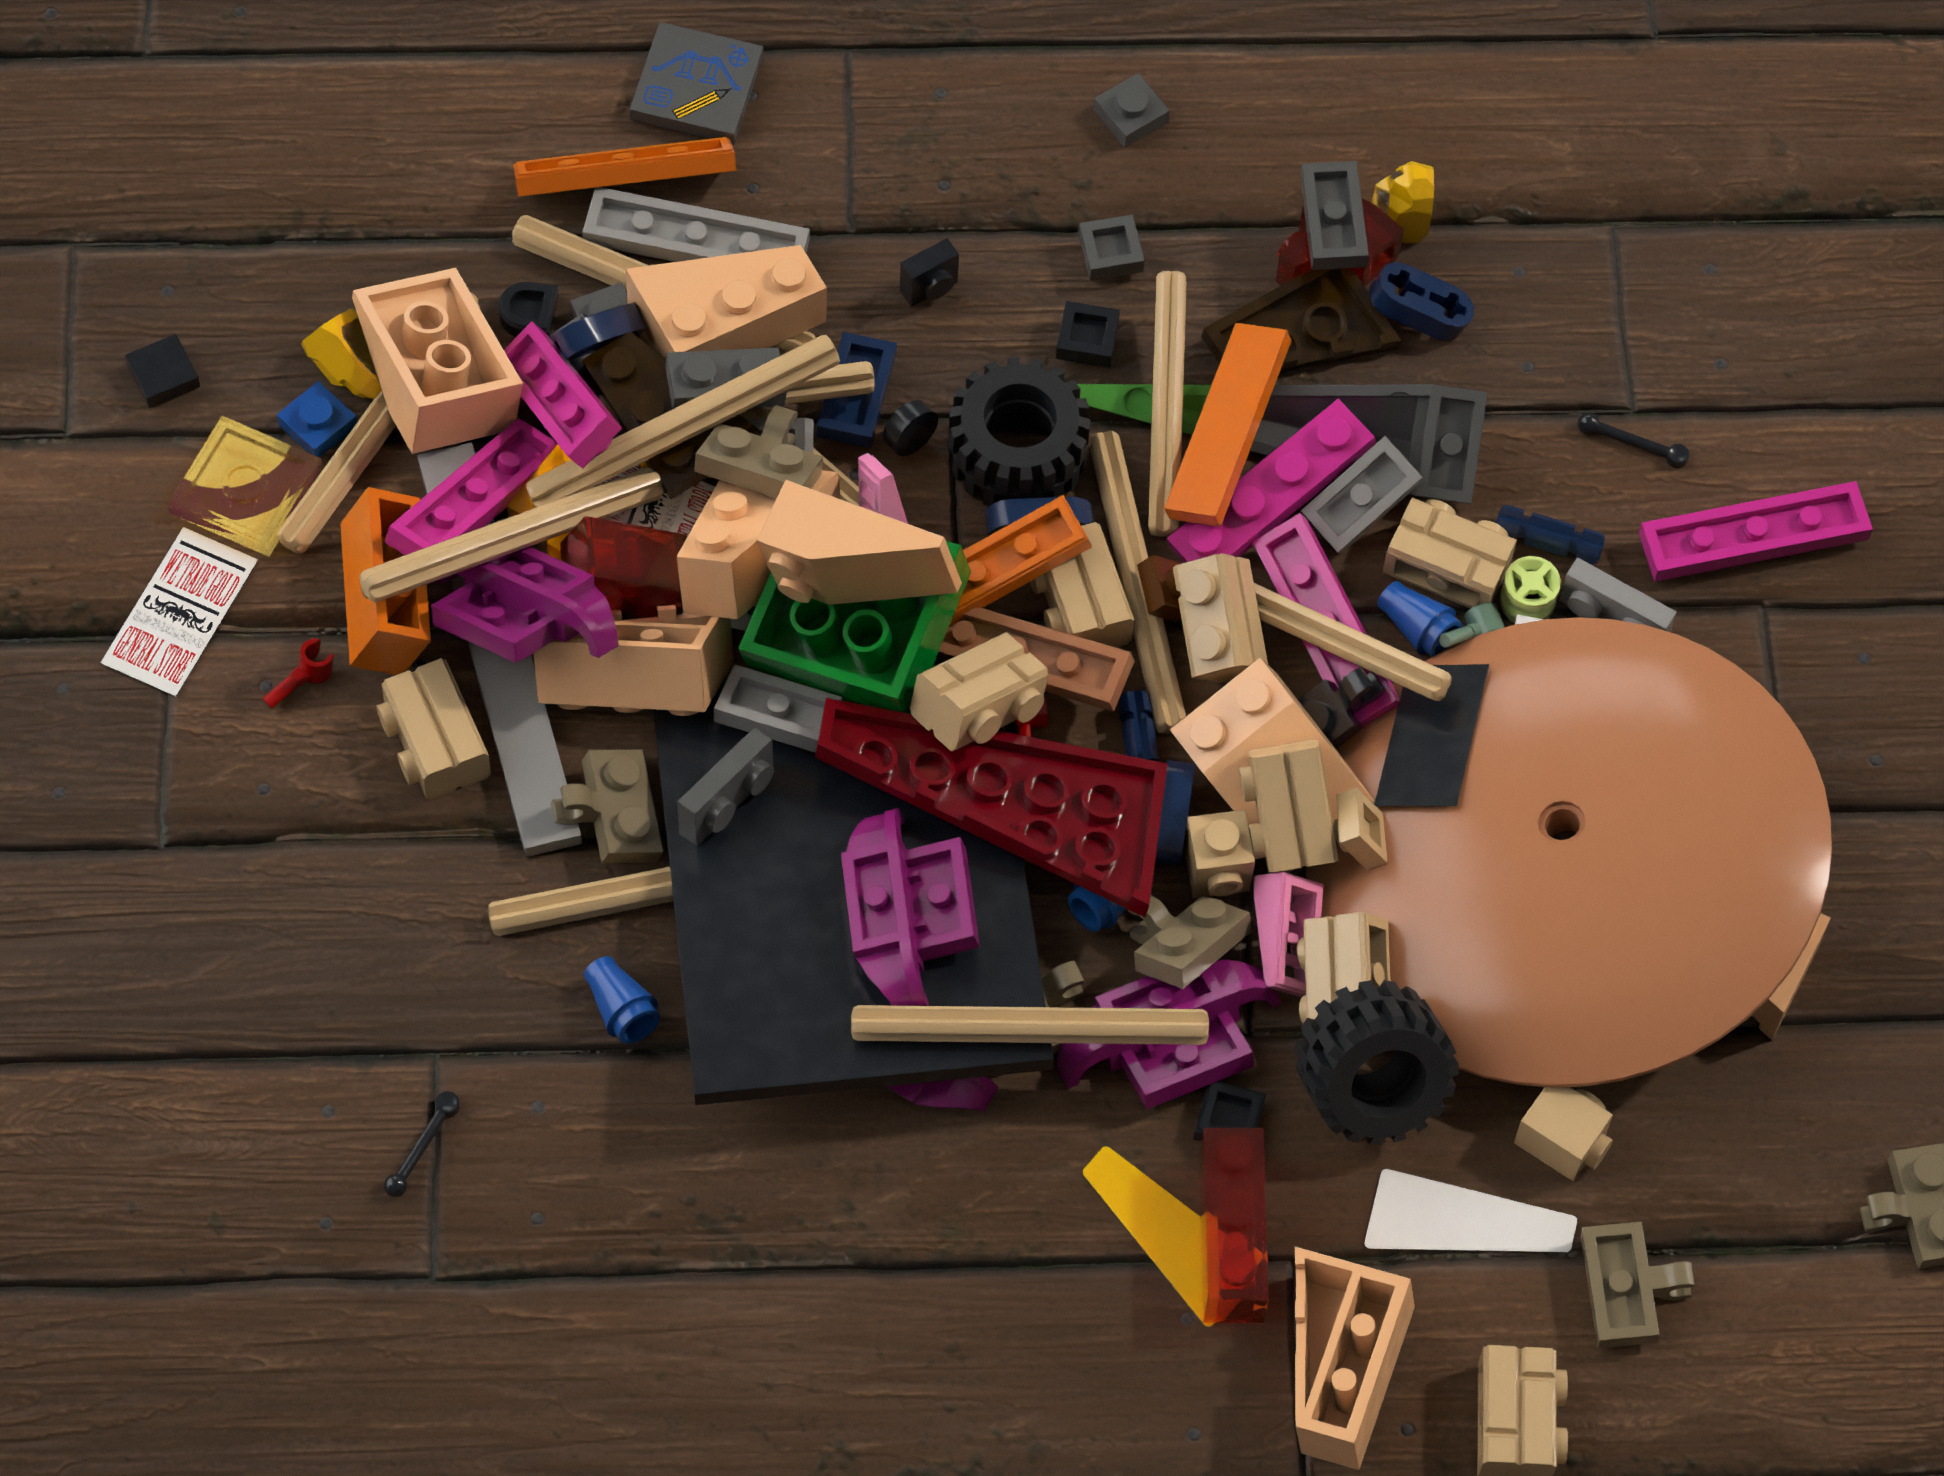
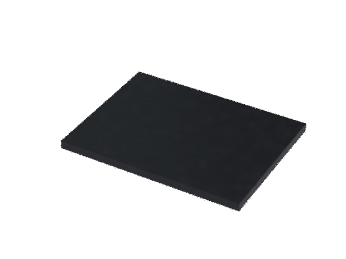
[653,695,1054,1105]

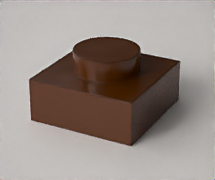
[1137,555,1182,624]

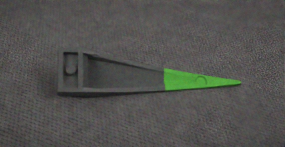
[1077,384,1488,504]

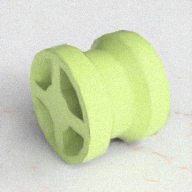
[1499,556,1561,623]

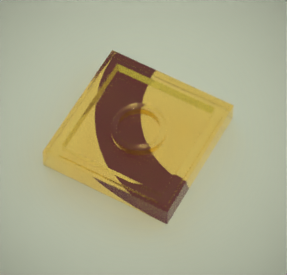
[168,416,323,557]

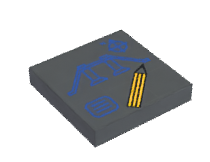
[630,22,764,145]

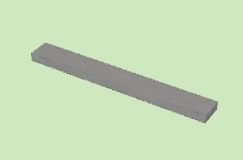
[417,442,582,857]

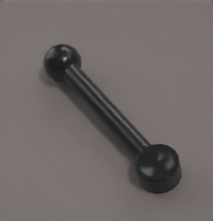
[1578,413,1690,469]
[384,1091,460,1197]

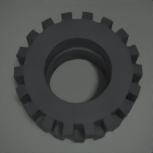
[948,357,1090,506]
[1295,980,1459,1145]

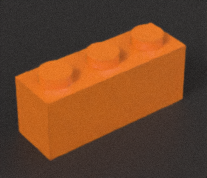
[340,487,431,675]

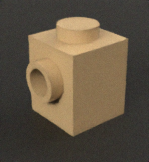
[1183,810,1255,898]
[1514,1087,1613,1182]

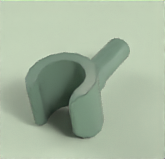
[1439,602,1504,647]

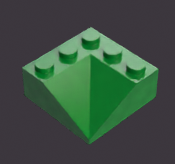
[738,541,971,714]

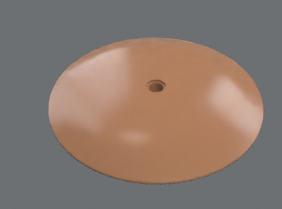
[1306,617,1832,1088]

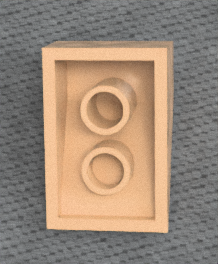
[352,268,523,454]
[756,480,962,605]
[1170,658,1375,873]

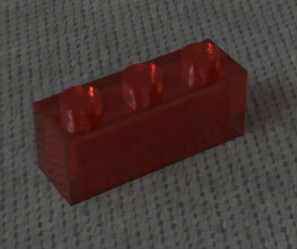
[1199,1128,1269,1323]

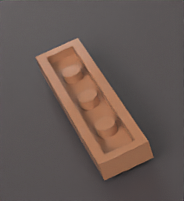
[936,607,1135,712]

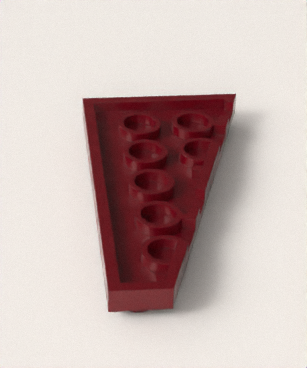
[815,698,1168,918]

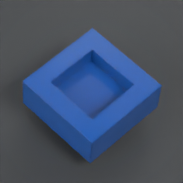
[277,381,357,460]

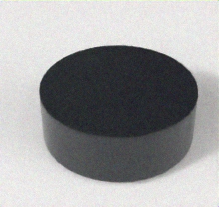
[883,400,938,456]

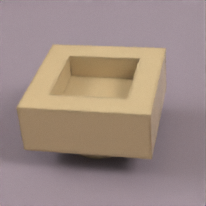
[1333,787,1388,870]

